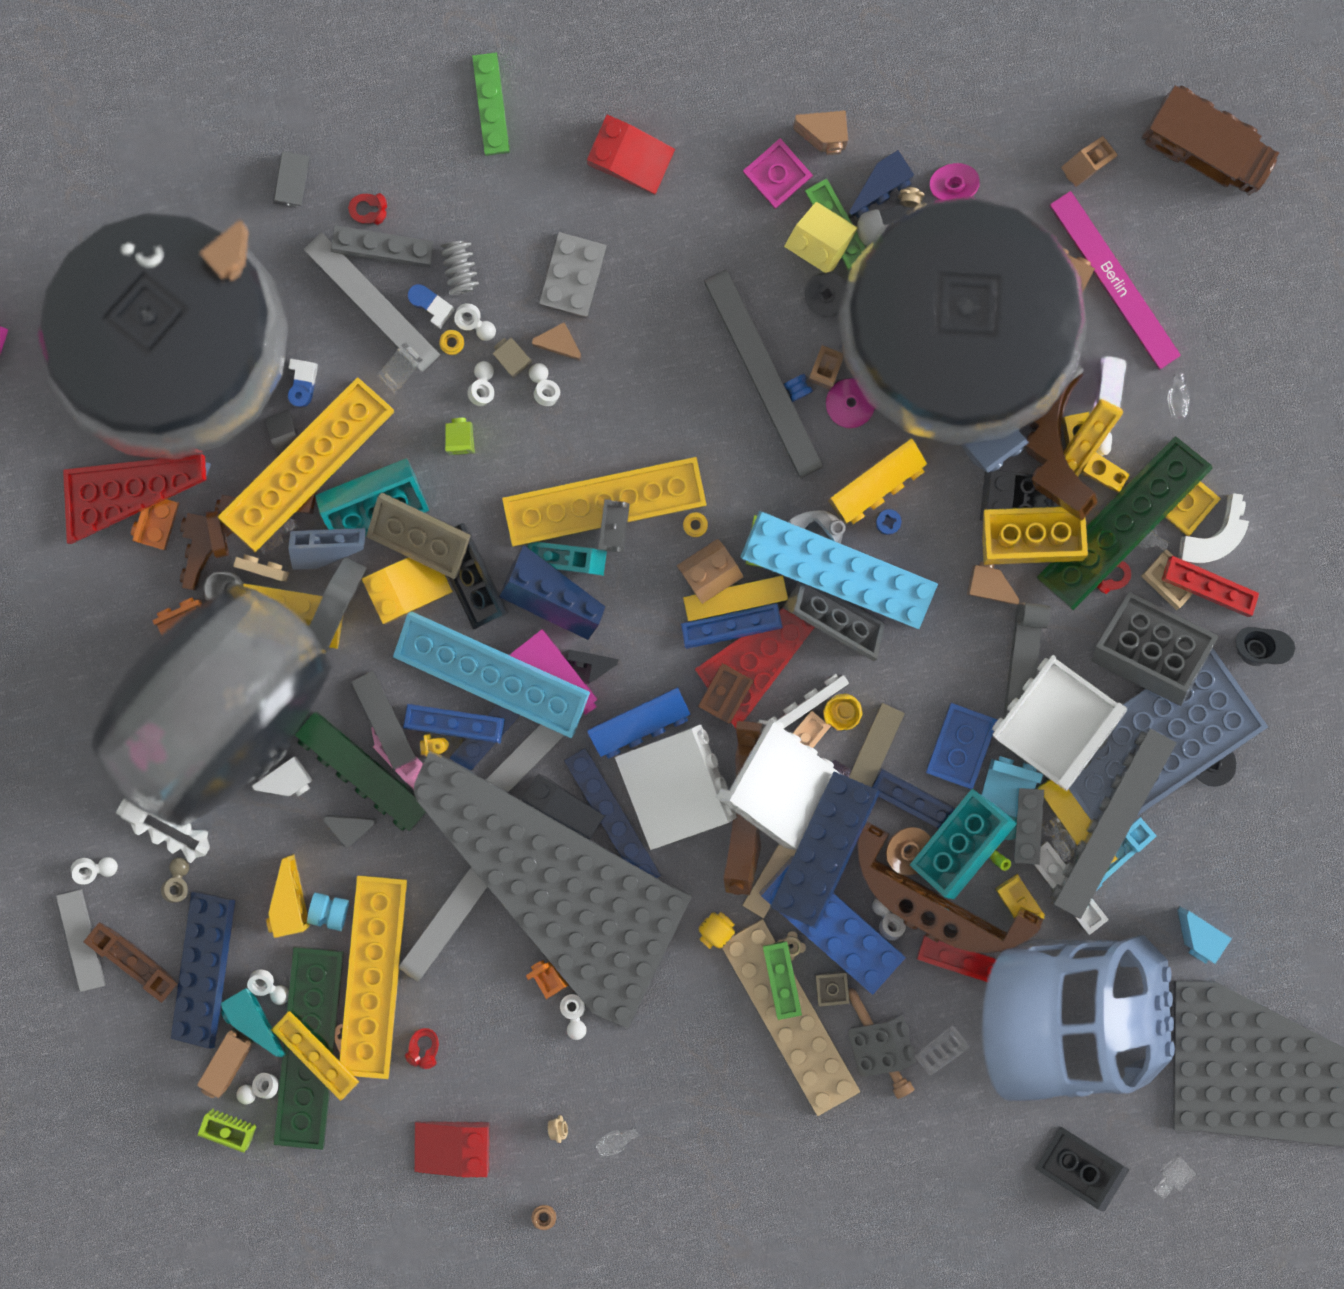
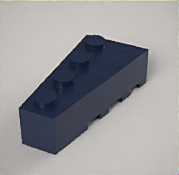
[499,545,606,640]

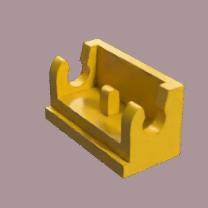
[994,874,1045,919]

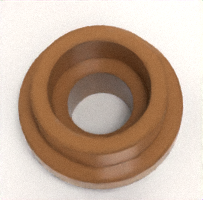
[531,1205,556,1230]

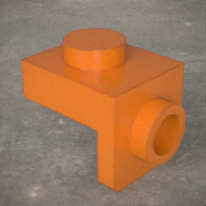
[526,960,569,999]

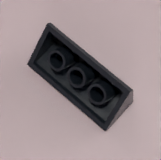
[448,523,508,630]

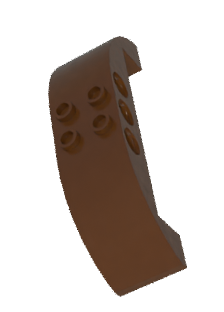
[858,822,1043,953]

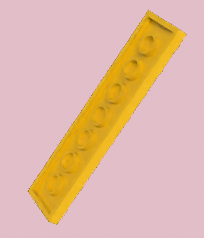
[218,377,394,552]
[502,457,707,547]
[340,875,407,1079]

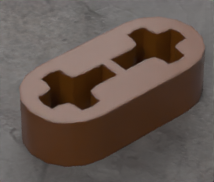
[206,510,229,559]

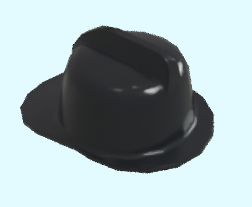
[1235,627,1295,666]

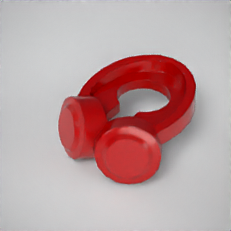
[348,193,387,226]
[1097,561,1131,594]
[405,1028,439,1069]

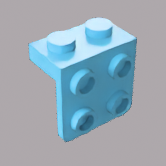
[981,756,1043,818]

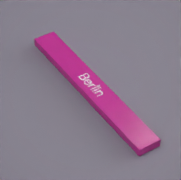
[1049,191,1181,370]

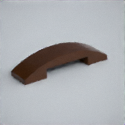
[83,922,178,1003]

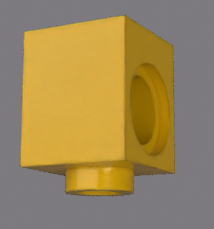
[1062,412,1089,446]

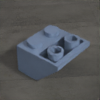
[958,421,1028,473]

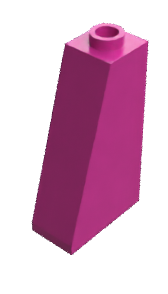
[509,629,598,715]

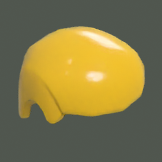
[823,694,862,731]

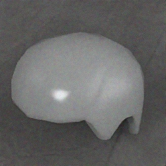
[857,209,885,248]
[203,571,243,600]

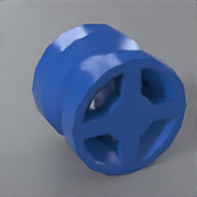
[783,374,813,402]
[875,509,902,535]

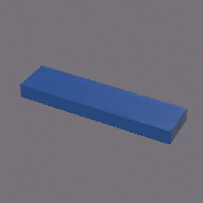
[681,603,783,649]
[403,704,505,744]

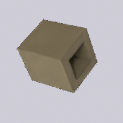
[492,337,532,379]

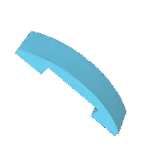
[1096,817,1156,891]

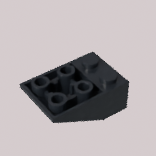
[980,470,1061,521]

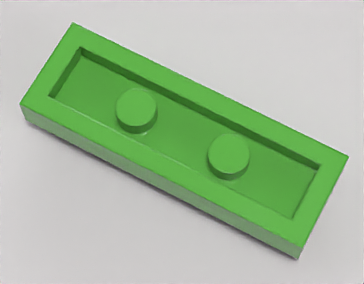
[763,941,802,1020]

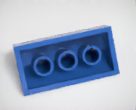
[587,687,690,759]

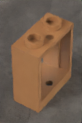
[197,1028,255,1098]

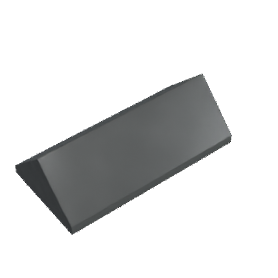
[783,581,885,662]

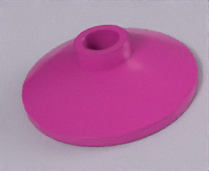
[930,163,980,201]
[826,379,875,428]

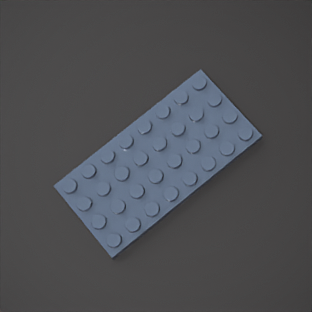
[1069,649,1268,820]

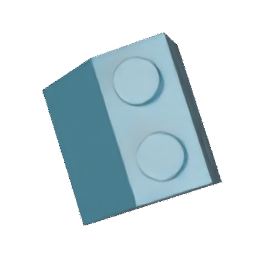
[1177,907,1232,964]

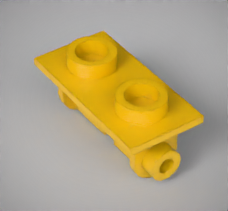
[420,734,449,756]

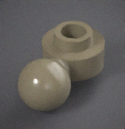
[161,857,189,903]

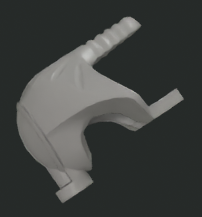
[788,510,845,543]

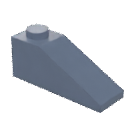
[288,528,366,570]

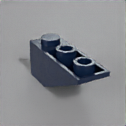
[848,150,914,219]

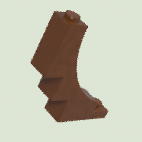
[723,721,763,895]

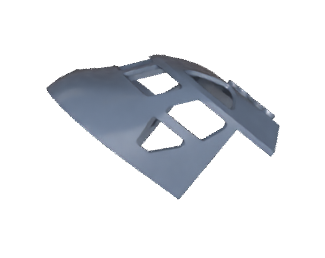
[983,935,1175,1101]

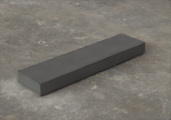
[351,671,417,770]

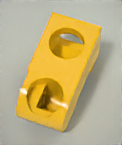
[1080,452,1129,493]

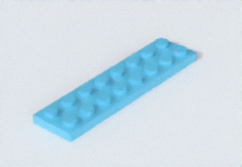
[740,511,938,629]
[393,611,590,738]

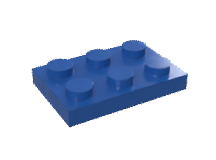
[925,703,998,789]

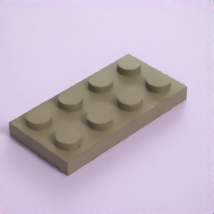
[366,493,471,579]

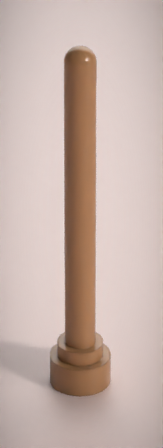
[848,988,915,1099]

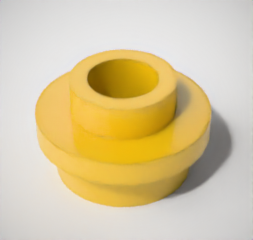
[439,330,464,355]
[683,512,708,537]

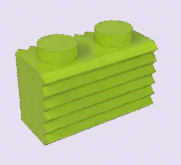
[197,1108,256,1153]

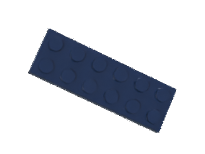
[770,771,880,929]
[171,891,236,1049]

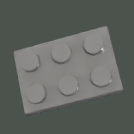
[539,232,607,318]

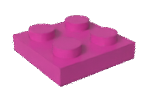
[743,138,813,209]

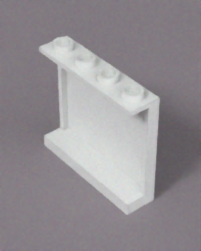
[992,655,1127,791]
[716,719,839,850]
[615,724,737,850]

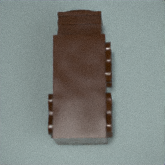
[1141,85,1280,196]

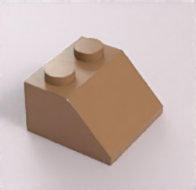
[793,111,848,155]
[676,539,743,604]

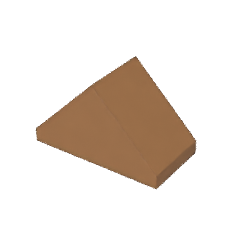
[532,322,581,361]
[808,345,845,390]

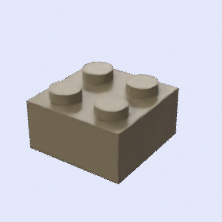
[815,971,850,1007]

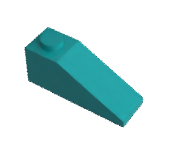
[528,542,607,576]
[221,988,286,1057]

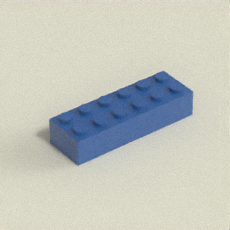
[759,856,906,995]

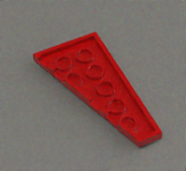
[63,454,206,544]
[695,609,815,729]

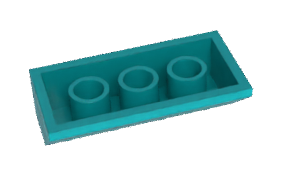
[315,458,429,537]
[910,789,1017,899]

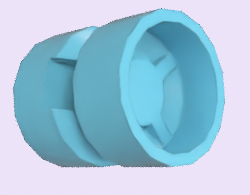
[307,892,349,931]

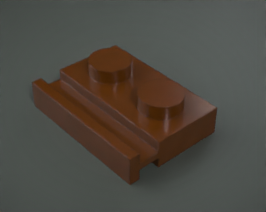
[698,663,754,724]

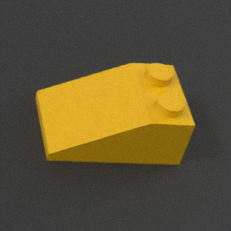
[362,557,453,624]
[266,854,310,938]

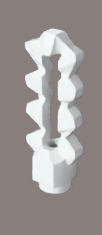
[116,796,210,863]

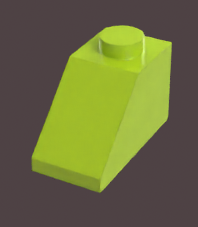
[445,418,475,455]

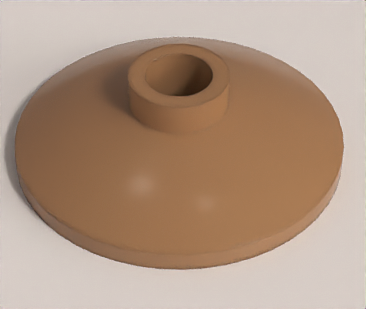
[886,827,931,875]

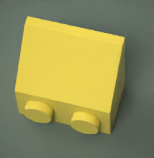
[784,202,858,273]

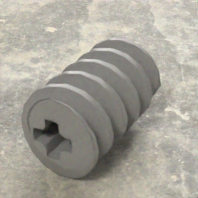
[440,241,479,295]

